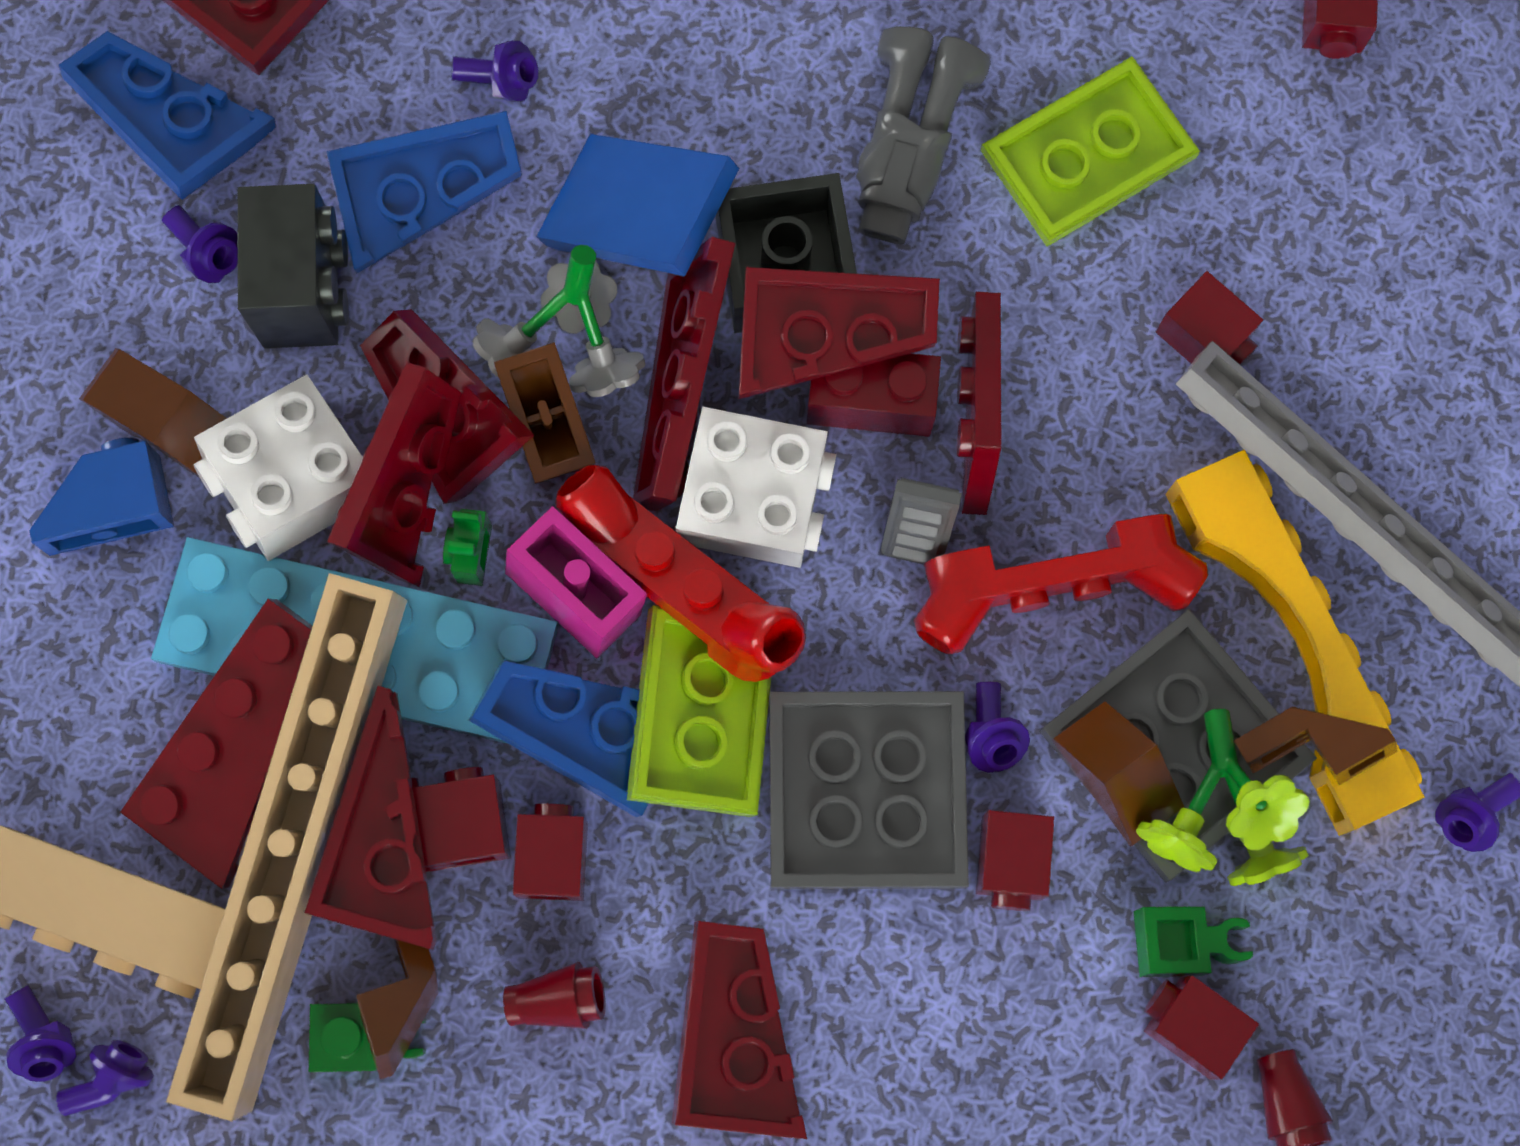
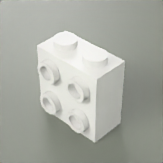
[193,374,363,561]
[676,406,837,568]

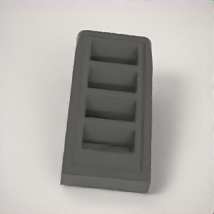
[881,478,962,564]

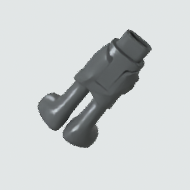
[856,27,991,244]

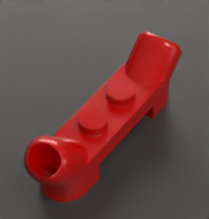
[555,465,807,682]
[914,514,1209,655]

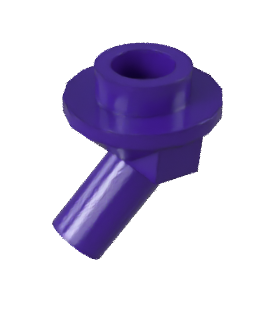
[451,40,538,102]
[161,205,238,284]
[965,681,1030,773]
[1435,773,1520,852]
[4,984,77,1082]
[56,1040,154,1116]

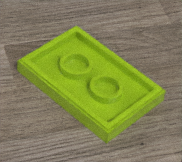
[980,56,1200,247]
[627,605,771,817]

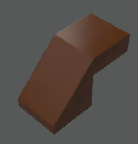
[79,348,227,477]
[1234,707,1397,785]
[356,939,438,1080]

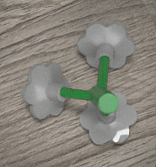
[473,245,645,397]

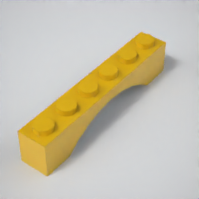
[1165,450,1425,836]

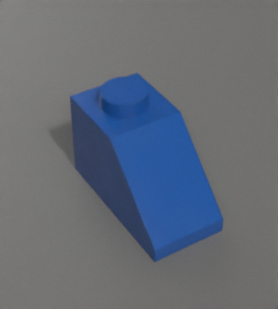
[29,438,174,556]

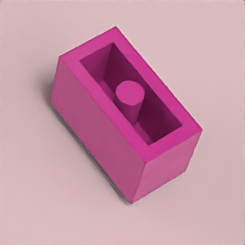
[505,506,647,659]

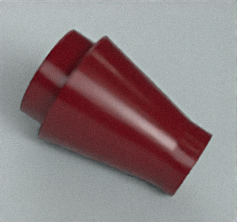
[503,962,606,1029]
[1256,1049,1333,1146]

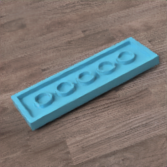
[151,537,559,744]

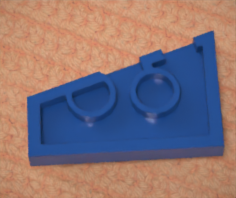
[58,31,276,200]
[326,111,522,273]
[468,661,649,817]

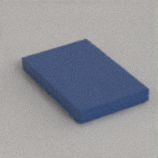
[536,134,740,276]

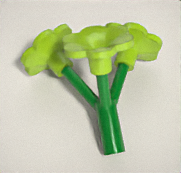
[1136,709,1310,886]

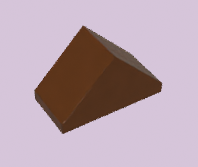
[494,342,596,484]
[1052,701,1184,847]

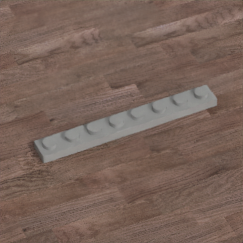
[1176,341,1520,687]

